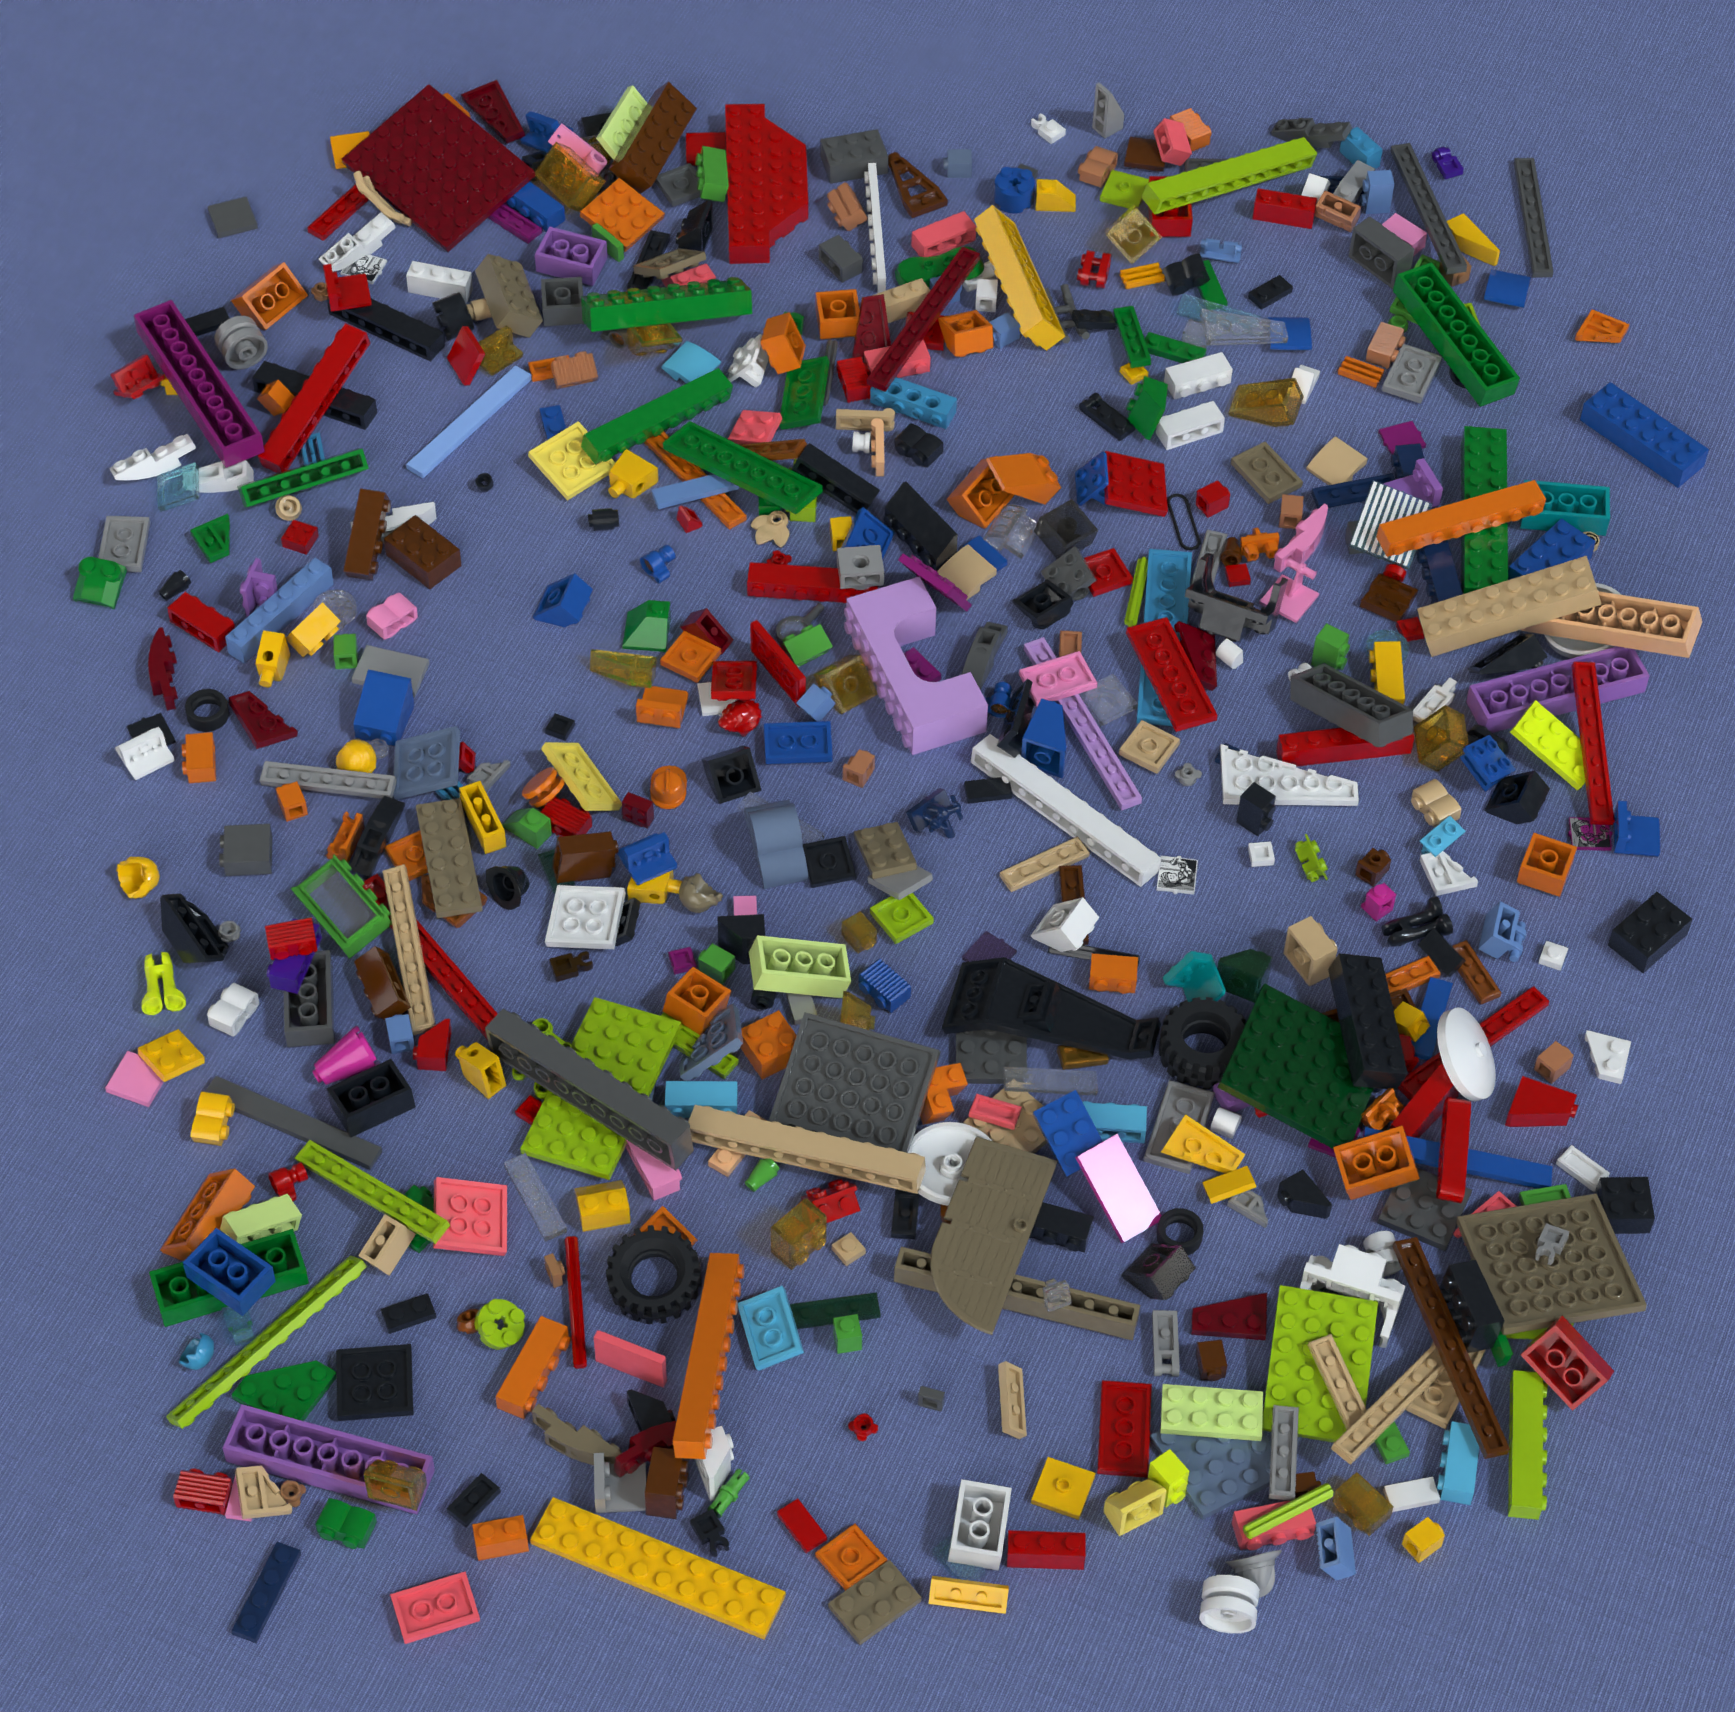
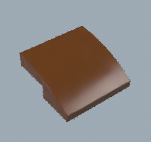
[1124,137,1165,172]
[1359,573,1418,622]

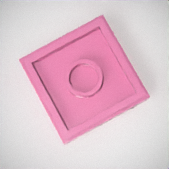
[105,1051,164,1107]

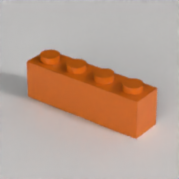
[496,1316,570,1419]

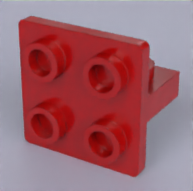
[110,354,165,399]
[801,1179,861,1227]

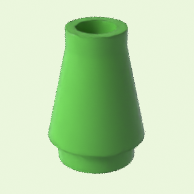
[745,1159,780,1192]

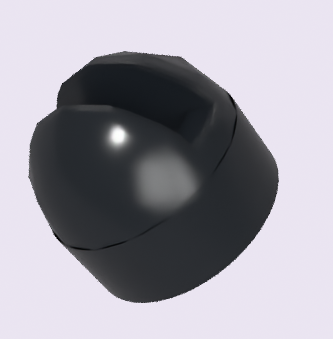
[475,473,494,492]

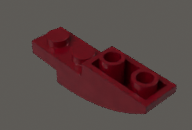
[148,627,178,711]
[614,1421,676,1478]

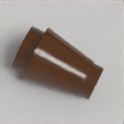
[1220,537,1242,566]

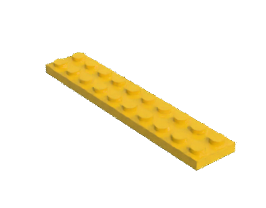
[530,1497,786,1640]

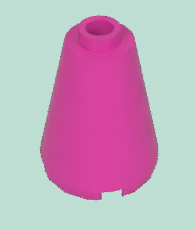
[312,1026,380,1085]

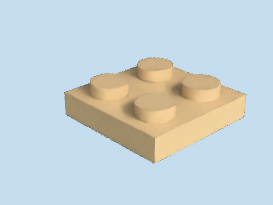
[1119,720,1180,774]

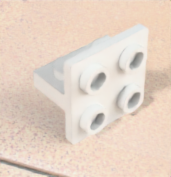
[728,334,769,388]
[115,727,175,780]

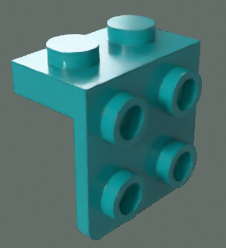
[1163,951,1226,1002]

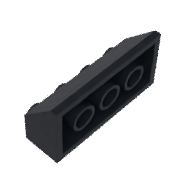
[884,481,958,571]

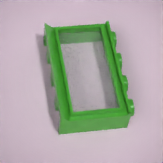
[290,854,392,959]

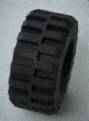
[1159,997,1246,1089]

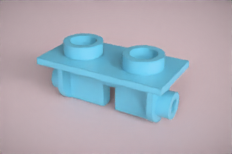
[1419,816,1466,857]

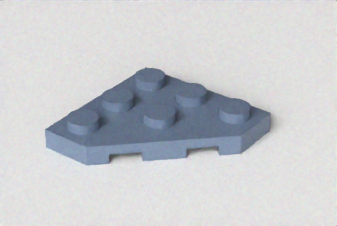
[679,1003,743,1081]

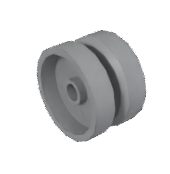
[214,316,268,369]

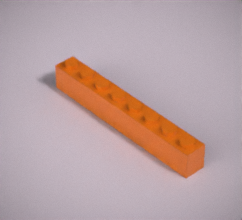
[1376,480,1546,557]

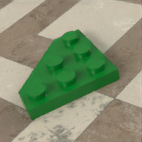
[231,1360,336,1421]

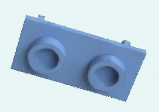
[1200,238,1242,263]

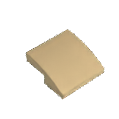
[1306,436,1368,485]
[937,544,997,600]

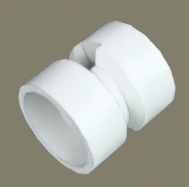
[1363,1231,1402,1277]

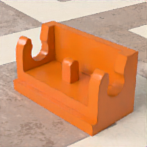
[326,811,365,863]

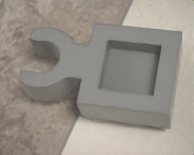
[1535,1223,1570,1265]

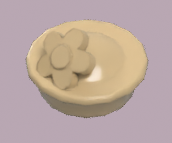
[275,495,302,521]

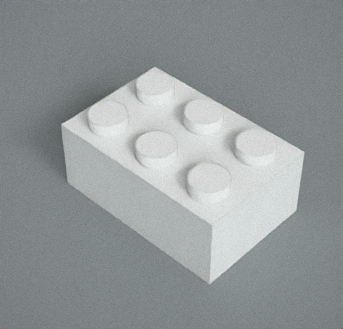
[948,1479,1012,1571]

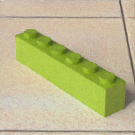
[1508,1370,1548,1520]

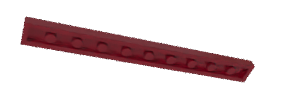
[867,246,980,392]

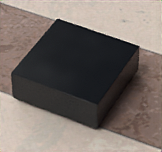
[545,713,575,741]

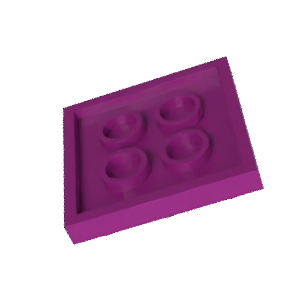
[898,553,972,612]

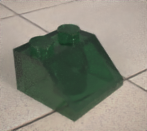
[1217,949,1272,1003]

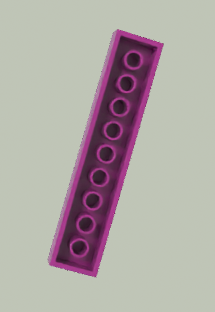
[134,300,264,468]

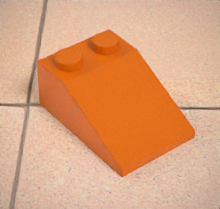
[986,453,1061,505]

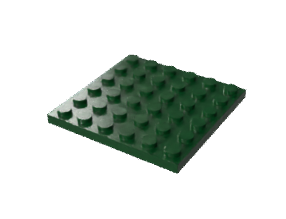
[1217,983,1374,1149]

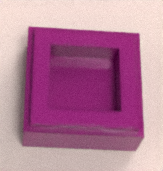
[668,947,697,975]

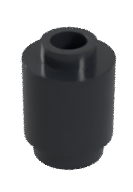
[588,508,619,531]
[751,987,776,1010]

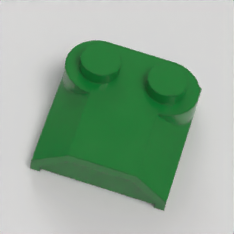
[73,557,127,609]

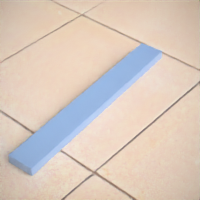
[406,365,532,479]

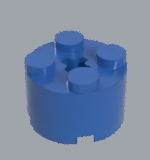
[994,167,1035,214]

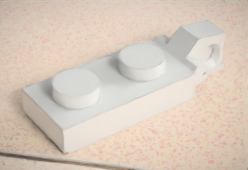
[1413,678,1457,729]

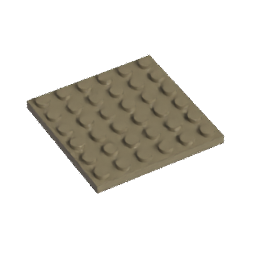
[1456,1193,1647,1335]

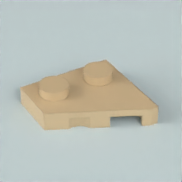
[235,1465,292,1519]

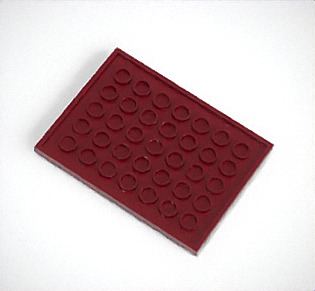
[341,84,536,252]

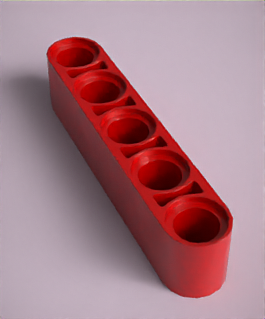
[1436,1097,1471,1204]

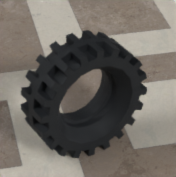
[606,1225,702,1324]

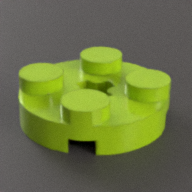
[475,1299,525,1350]

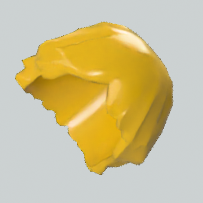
[336,739,376,773]
[116,856,160,899]

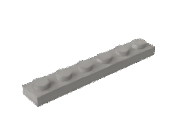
[260,761,397,799]

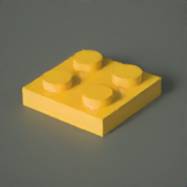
[138,1029,205,1082]

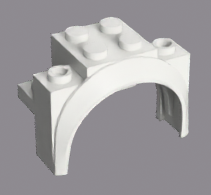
[1300,1244,1405,1348]

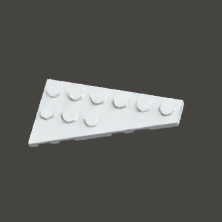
[1220,744,1359,806]

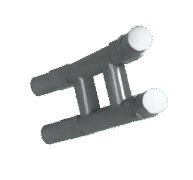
[1044,284,1090,343]

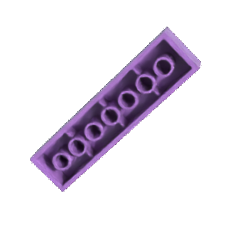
[1466,646,1650,733]
[223,1404,435,1515]

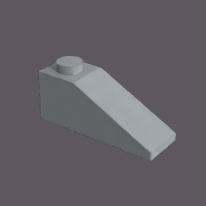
[1092,83,1124,139]
[1333,160,1375,204]

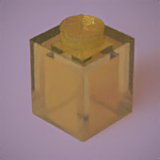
[842,911,877,953]

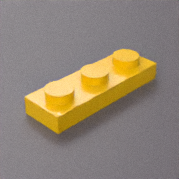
[929,1576,1009,1614]

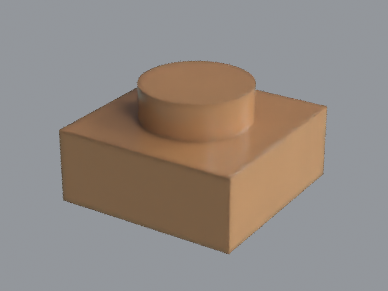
[544,1253,565,1288]

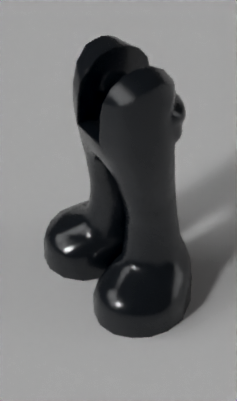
[1381,896,1453,946]

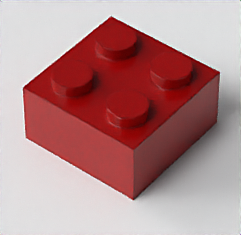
[281,519,319,555]

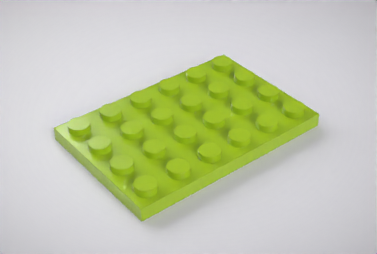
[1262,1285,1378,1443]

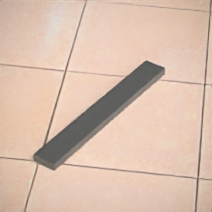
[1513,158,1554,278]
[205,1076,382,1170]

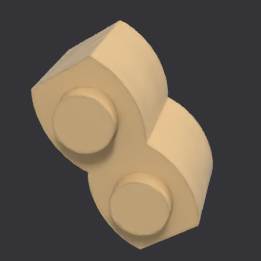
[1411,779,1462,828]

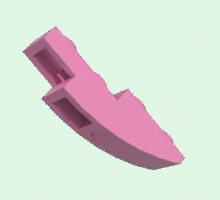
[1274,504,1328,573]

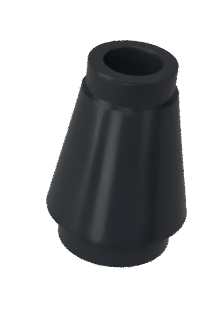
[158,570,191,601]

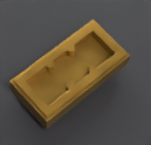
[1057,1045,1109,1070]

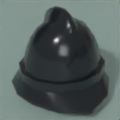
[486,866,530,910]

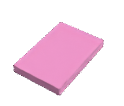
[1019,651,1098,707]

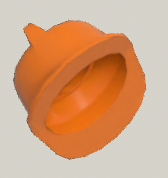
[650,765,687,810]

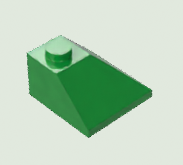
[622,600,671,652]

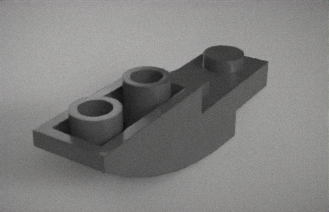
[1271,118,1352,148]
[962,622,1008,690]

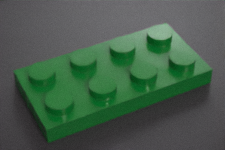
[779,356,830,430]

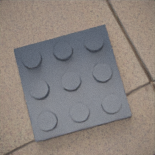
[393,726,460,800]

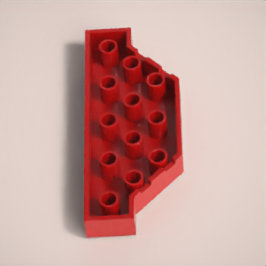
[725,104,808,264]

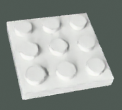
[545,885,626,949]

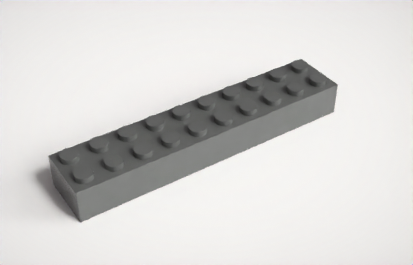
[485,1008,694,1171]

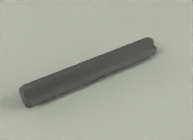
[823,339,838,406]

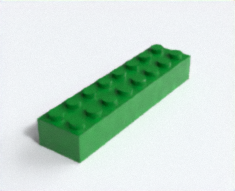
[1392,262,1520,407]
[581,277,752,332]

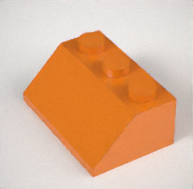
[231,262,308,331]
[946,456,1014,529]
[1333,1126,1420,1200]

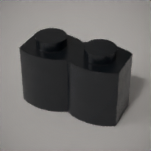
[1162,254,1210,296]
[894,423,943,467]

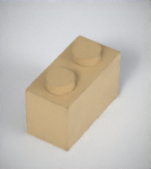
[358,1214,416,1276]

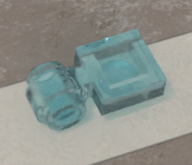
[221,1306,255,1347]

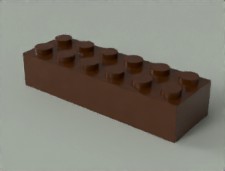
[609,81,697,194]

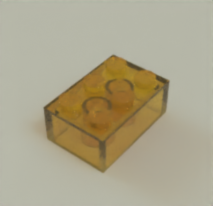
[535,142,606,212]

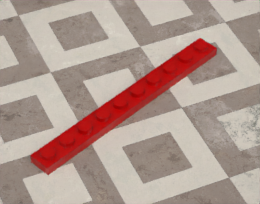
[362,874,498,1041]

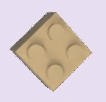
[1283,916,1338,987]

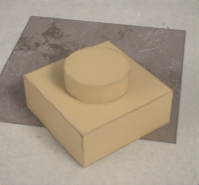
[832,1232,866,1266]

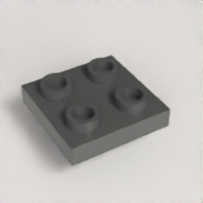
[1040,546,1097,600]

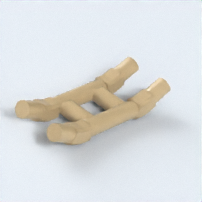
[353,171,412,226]

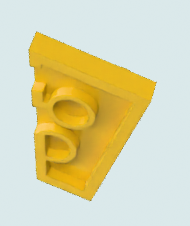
[1161,1114,1246,1174]

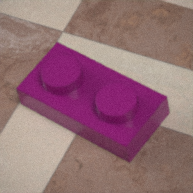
[904,647,941,682]

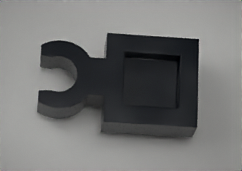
[690,1509,729,1557]

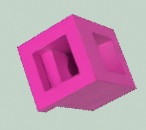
[1361,883,1396,921]

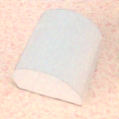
[1216,639,1243,669]
[1210,1107,1242,1139]

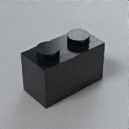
[1236,782,1276,836]

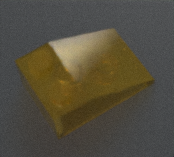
[627,323,682,356]
[1228,378,1304,427]

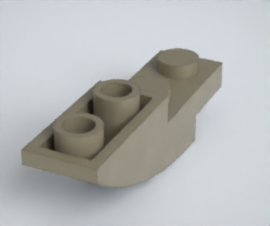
[532,1404,622,1465]

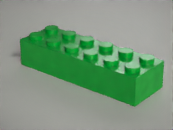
[149,1229,309,1327]

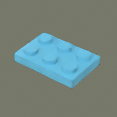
[738,1286,804,1371]

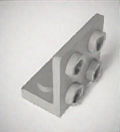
[594,1453,646,1513]

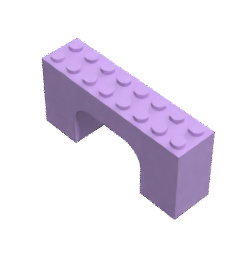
[844,576,988,755]

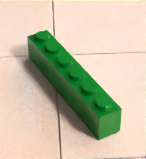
[237,448,369,507]

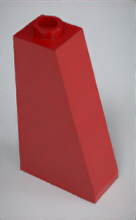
[1390,1062,1460,1138]

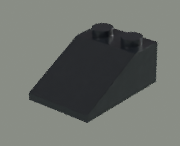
[1468,633,1548,674]

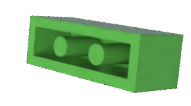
[695,146,729,202]

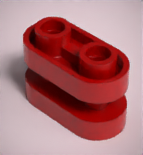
[1077,250,1112,289]

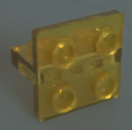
[478,325,523,376]

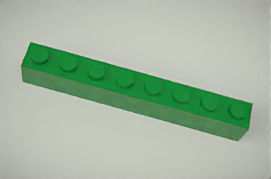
[581,368,733,465]

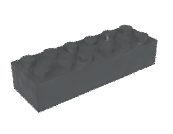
[1290,663,1413,747]

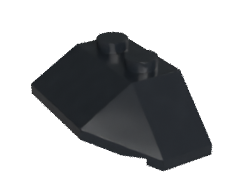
[160,894,229,963]

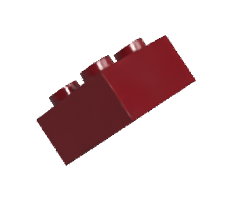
[622,792,654,829]

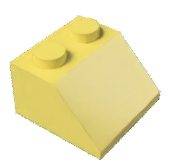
[1103,1478,1167,1536]

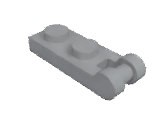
[1152,1310,1180,1377]

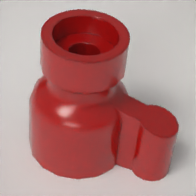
[268,1162,308,1201]

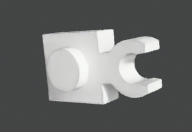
[1031,113,1066,144]

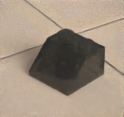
[1121,1243,1196,1300]

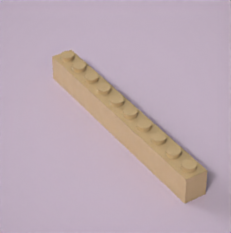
[688,1105,926,1194]

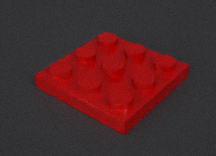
[1104,451,1168,517]

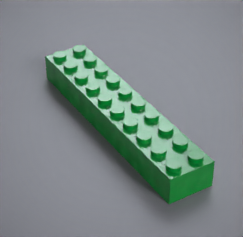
[1461,426,1508,594]

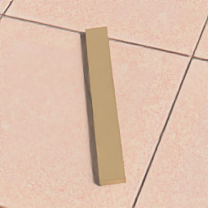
[382,864,436,1035]
[1331,1344,1446,1465]

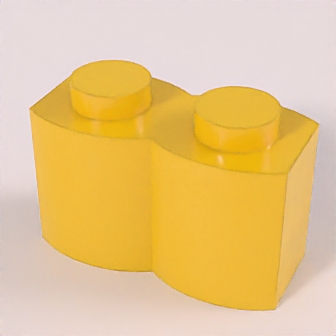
[190,1091,235,1146]

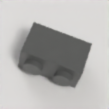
[819,234,863,283]

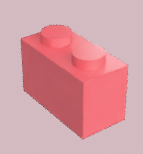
[1153,118,1192,166]

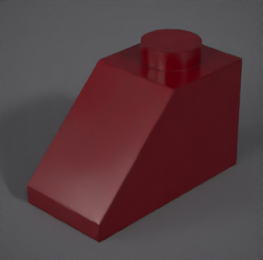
[680,608,733,655]

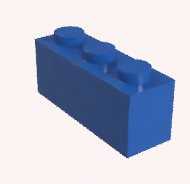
[506,181,565,232]

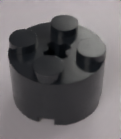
[432,292,475,341]

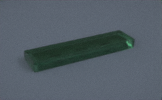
[790,1292,881,1329]

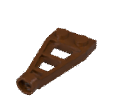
[888,152,948,218]

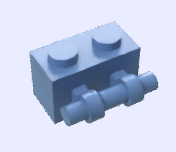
[1478,901,1527,962]

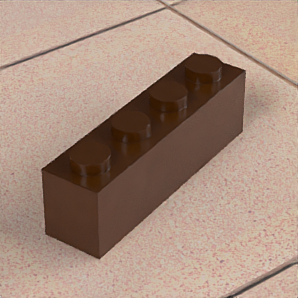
[343,489,391,581]

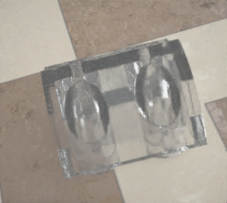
[983,504,1042,559]

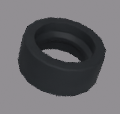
[185,689,229,732]
[1156,1208,1204,1257]

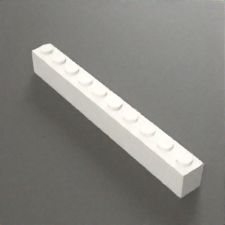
[971,734,1161,887]

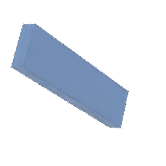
[652,474,739,509]

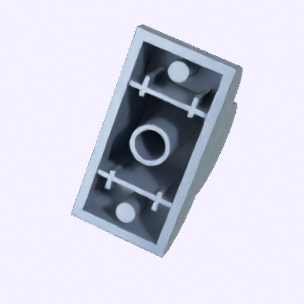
[744,799,809,889]

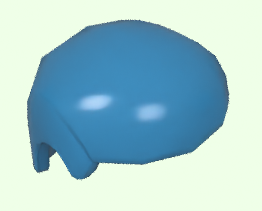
[178,1333,214,1370]

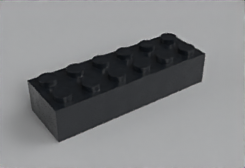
[1328,953,1408,1090]

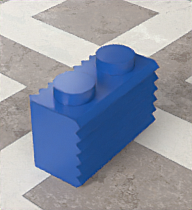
[858,958,911,1013]

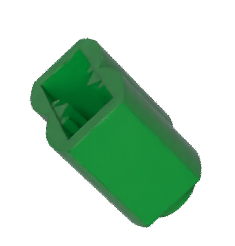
[315,1498,377,1549]

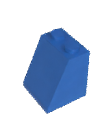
[353,669,414,746]
[1021,698,1066,778]

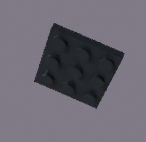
[336,1344,414,1421]

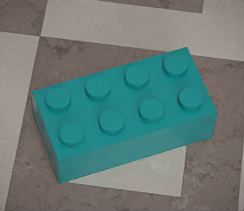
[1520,480,1610,536]

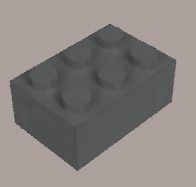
[820,129,888,184]
[1348,216,1414,289]

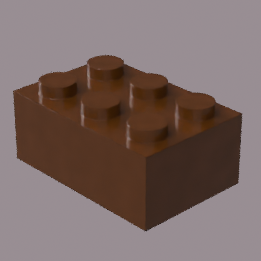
[384,515,462,590]

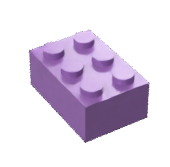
[535,227,608,286]

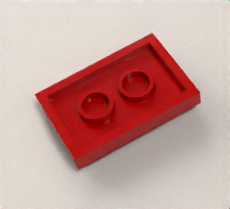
[711,661,757,701]

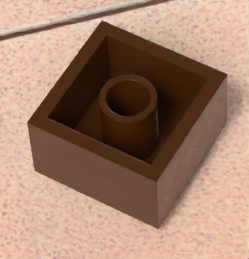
[645,1447,689,1519]

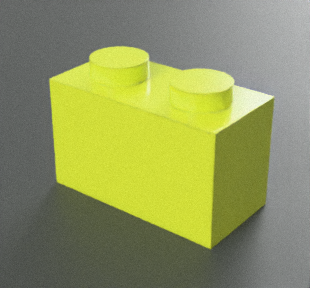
[1148,1449,1189,1507]

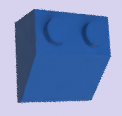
[533,573,593,627]

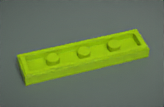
[661,1012,739,1079]

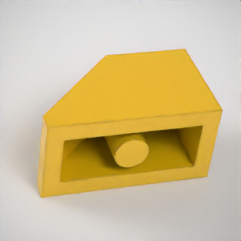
[1035,179,1076,212]

